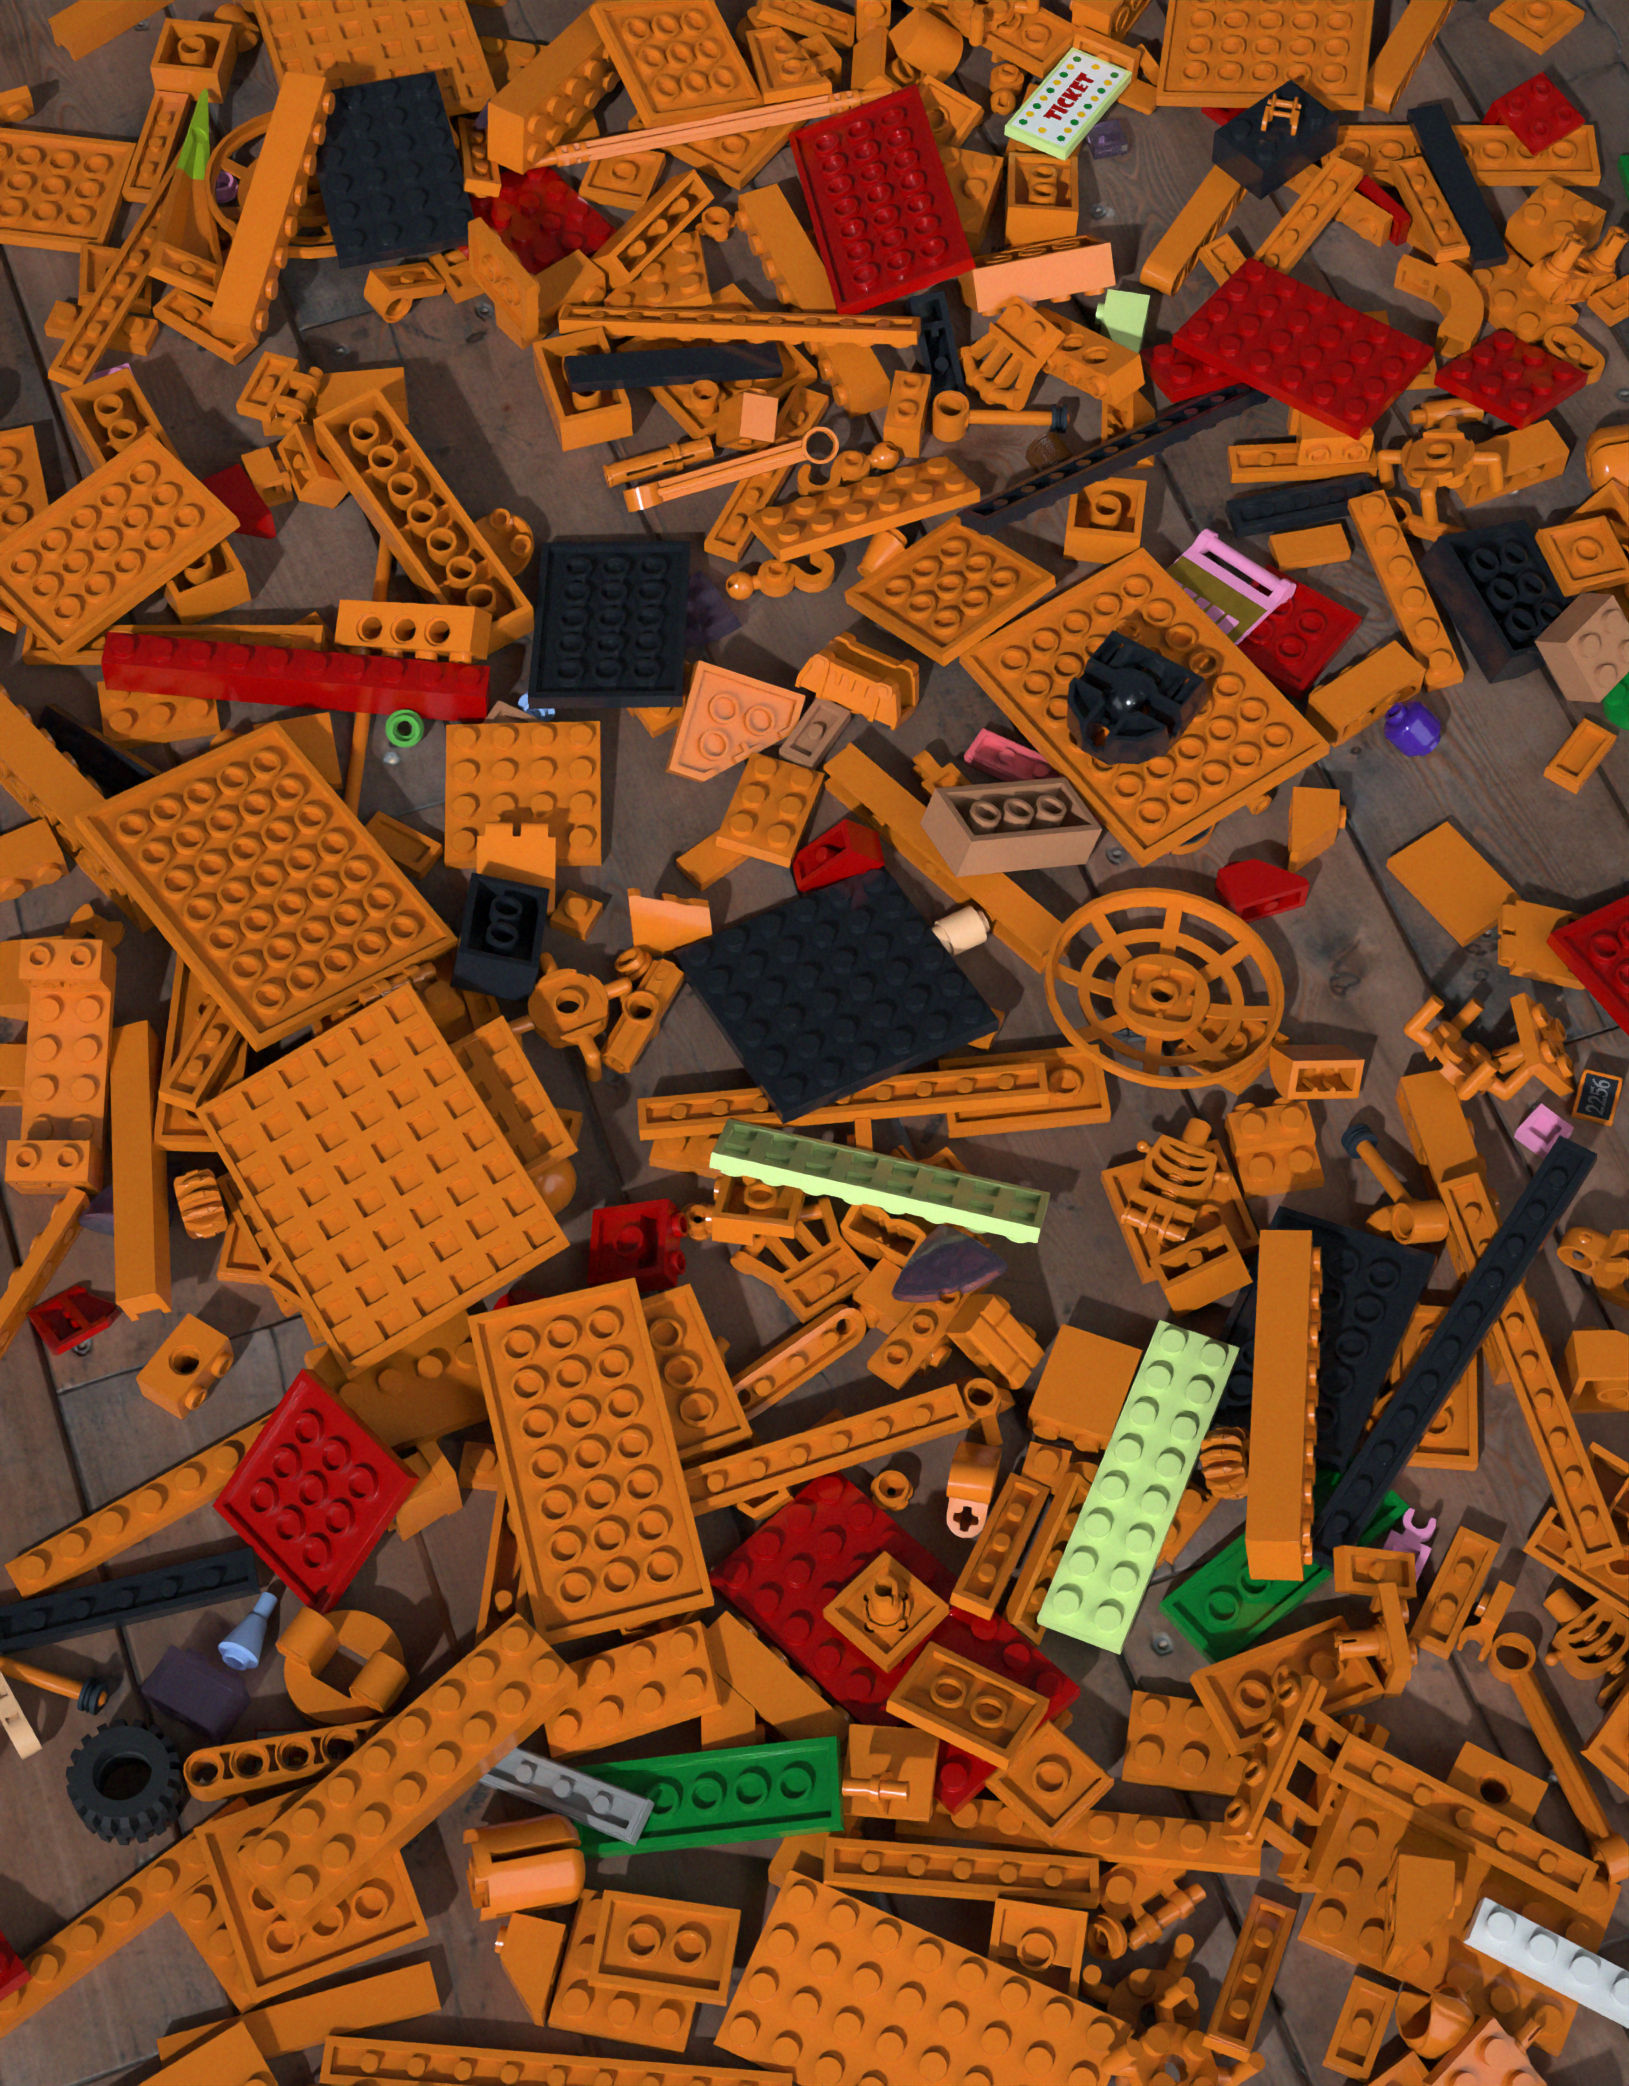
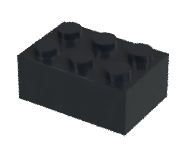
[1212,79,1340,200]
[450,872,550,1003]

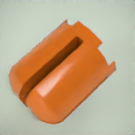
[1585,423,1629,494]
[463,1813,586,1922]

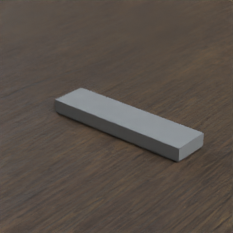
[479,1747,654,1846]

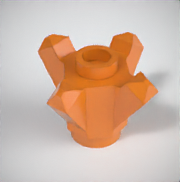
[952,1375,1016,1447]

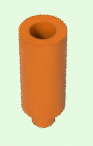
[1409,397,1484,429]

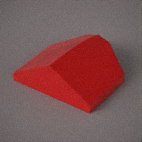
[26,1285,121,1356]

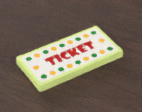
[1004,47,1132,161]

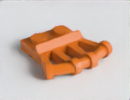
[957,295,1066,411]
[730,1196,870,1326]

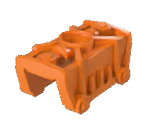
[795,631,919,730]

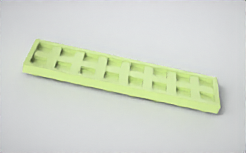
[709,1119,1050,1243]
[1037,1320,1240,1655]

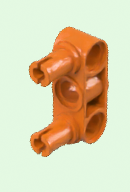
[1526,226,1629,306]

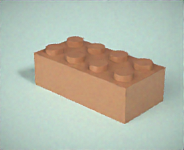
[920,777,1102,877]

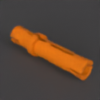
[603,436,714,488]

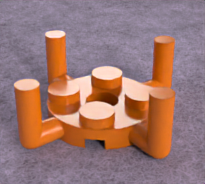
[925,0,1040,47]
[1376,415,1505,527]
[508,952,633,1082]
[1403,995,1534,1101]
[1080,1934,1225,2086]
[1101,1977,1265,2086]

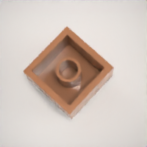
[1534,593,1629,703]

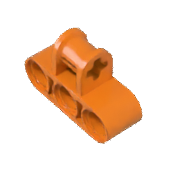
[946,1440,1002,1538]

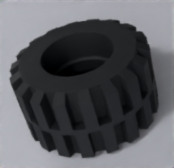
[66,1719,188,1845]

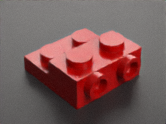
[587,1198,689,1293]

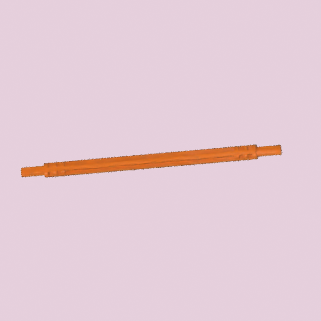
[528,87,893,170]

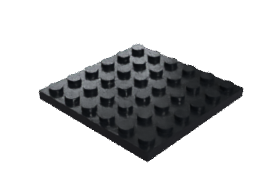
[673,866,999,1124]

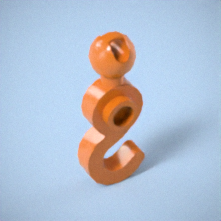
[989,52,1028,116]
[797,442,899,497]
[725,550,835,600]

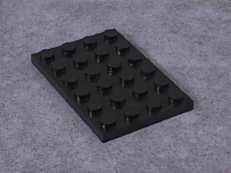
[315,71,475,269]
[528,541,691,709]
[1210,1205,1437,1475]

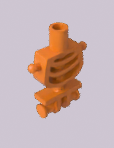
[1120,1118,1232,1246]
[1543,1588,1629,1708]

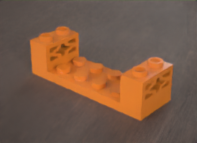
[5,939,117,1195]

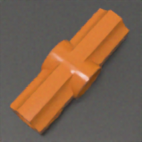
[600,959,685,1074]

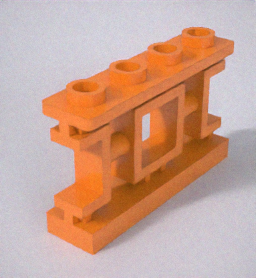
[1219,1675,1390,1893]

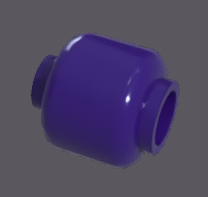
[1383,699,1441,757]

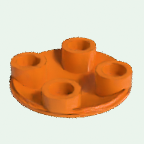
[474,508,534,578]

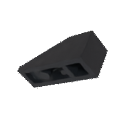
[903,291,966,404]

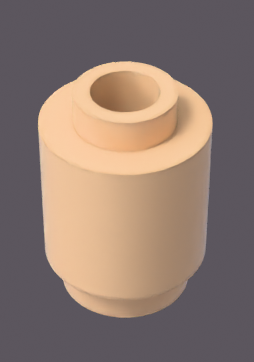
[931,906,990,957]

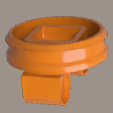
[276,1606,410,1728]

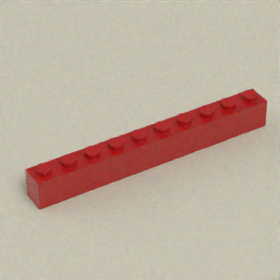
[101,631,491,724]

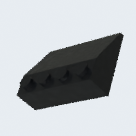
[1418,519,1574,684]

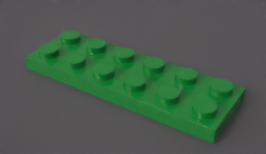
[1158,1453,1410,1665]
[573,1736,845,1860]

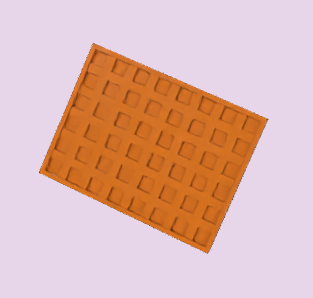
[251,0,497,117]
[194,982,570,1380]

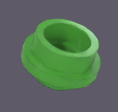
[385,709,424,747]

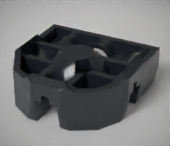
[1067,630,1207,765]

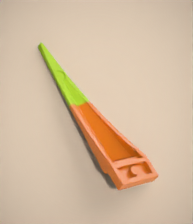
[148,88,224,303]

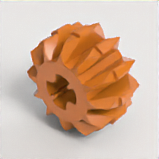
[173,1168,228,1240]
[1199,1426,1250,1500]

